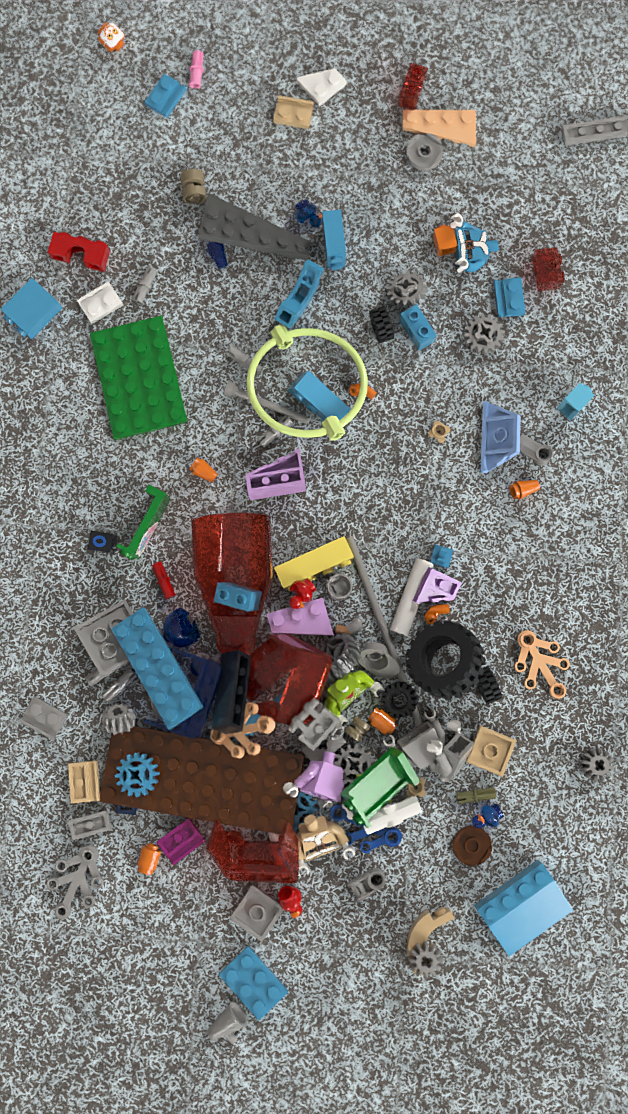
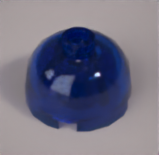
[163,608,200,647]

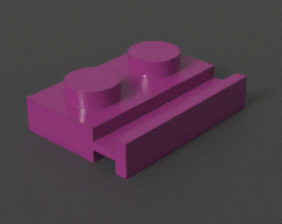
[156,818,206,865]

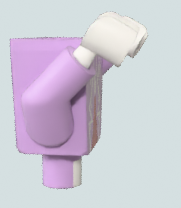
[283,751,344,809]

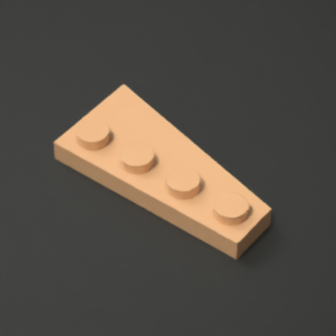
[402,110,476,147]

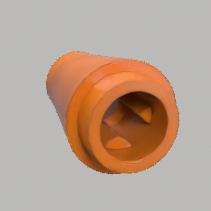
[189,457,218,483]
[510,479,540,500]

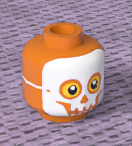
[97,22,125,52]

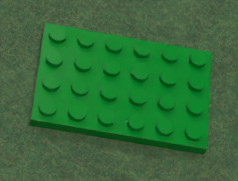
[90,316,188,440]

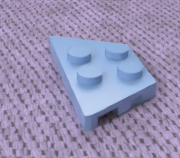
[481,401,521,473]

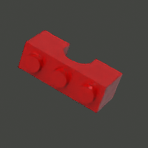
[47,232,110,272]

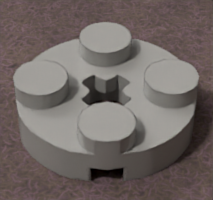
[406,133,443,172]

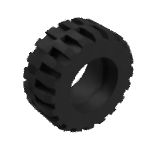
[406,620,486,699]

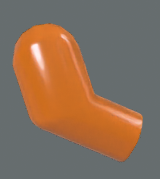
[348,383,377,400]
[424,604,450,625]

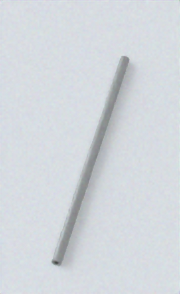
[346,536,423,727]

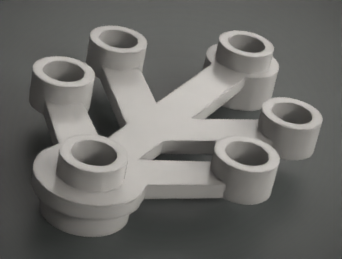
[47,845,104,919]

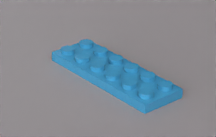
[111,607,203,729]

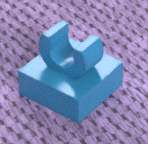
[430,545,453,568]

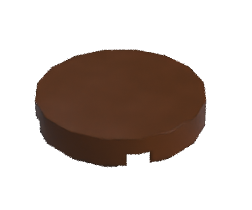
[452,825,492,866]

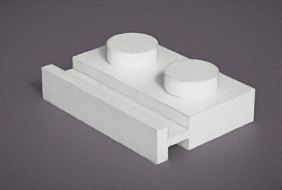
[77,281,123,324]

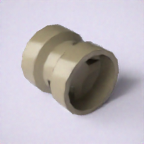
[344,715,371,743]

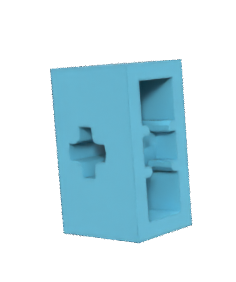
[557,382,594,421]

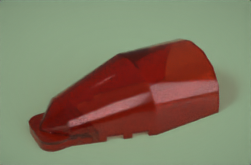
[191,512,273,654]

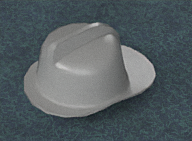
[358,641,400,679]

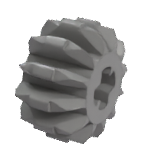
[102,703,136,735]
[580,748,615,782]
[408,941,443,979]

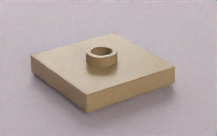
[465,725,517,777]

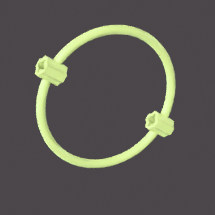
[247,325,368,441]

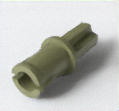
[456,787,497,805]

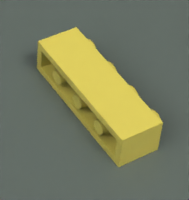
[274,536,354,591]

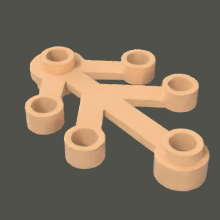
[514,630,570,699]
[210,702,275,758]

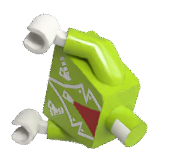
[324,670,385,725]

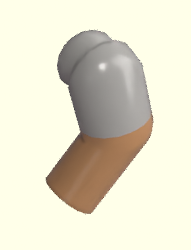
[335,618,363,636]

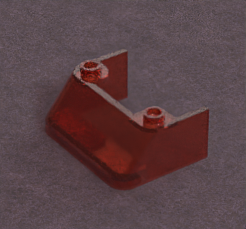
[251,634,332,725]
[206,820,299,883]

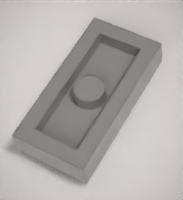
[68,810,112,840]

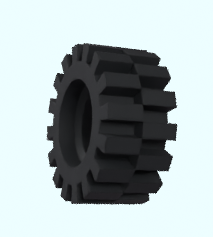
[369,306,394,344]
[477,666,502,704]
[381,681,419,718]

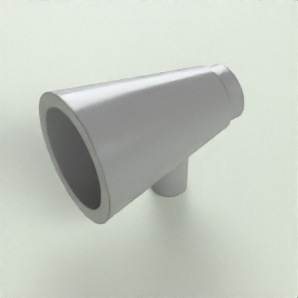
[207,1002,248,1044]

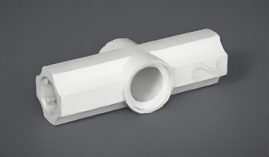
[364,795,422,835]

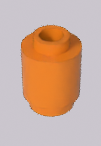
[367,707,397,735]
[137,843,161,875]

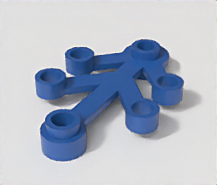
[330,804,402,853]

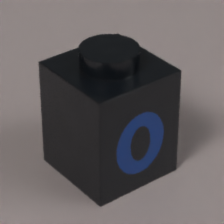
[87,530,119,555]

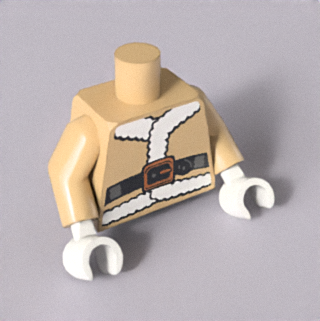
[292,815,355,877]

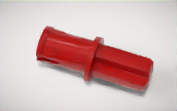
[152,561,176,600]

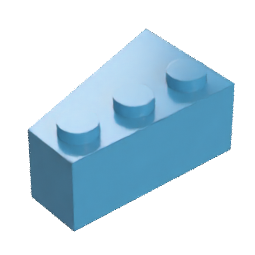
[286,371,350,422]

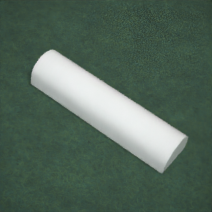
[390,558,434,637]

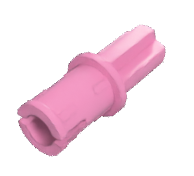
[189,50,204,88]

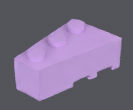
[245,448,306,500]
[267,598,334,636]

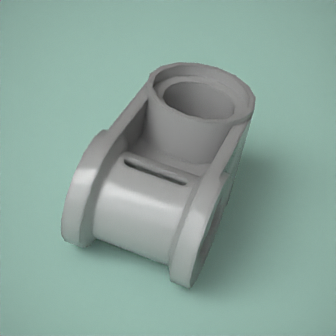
[347,868,385,902]

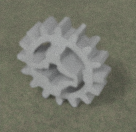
[386,270,428,309]
[463,314,505,356]
[333,744,375,785]

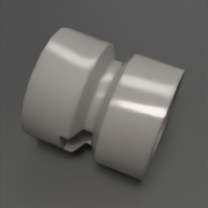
[327,574,353,601]

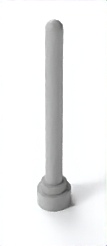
[224,381,310,424]

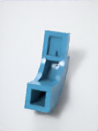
[274,259,324,328]

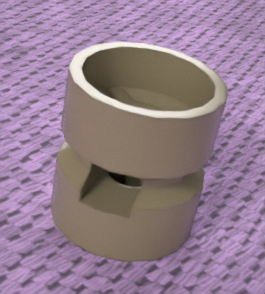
[180,169,207,204]

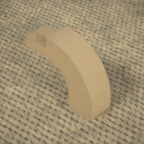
[407,907,454,977]

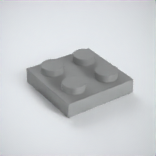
[229,884,284,942]

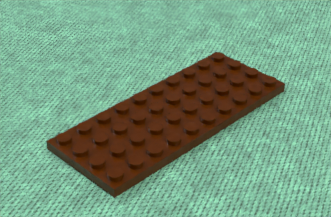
[99,726,305,836]

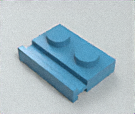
[144,74,187,118]
[494,278,525,318]

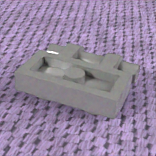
[287,697,340,751]

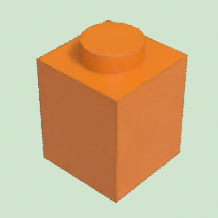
[433,225,458,257]

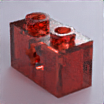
[398,63,428,110]
[532,247,565,292]

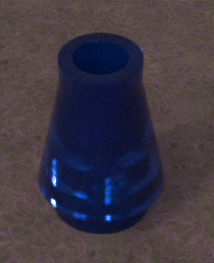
[206,242,228,269]

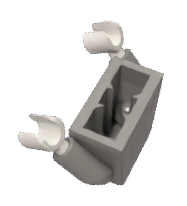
[383,708,445,772]
[427,720,475,782]

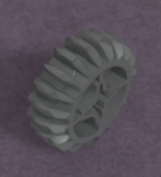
[311,633,362,683]

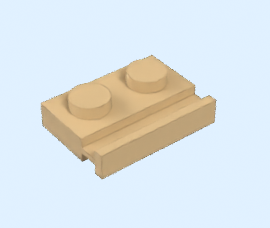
[273,96,314,129]
[68,760,100,803]

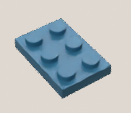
[218,945,289,1021]

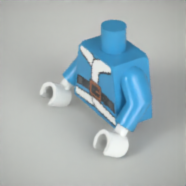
[450,214,499,273]

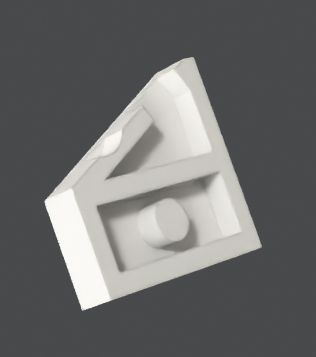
[297,68,347,107]

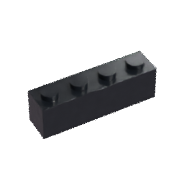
[211,650,252,735]

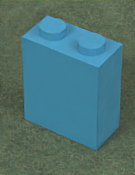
[322,209,346,270]
[0,278,62,340]

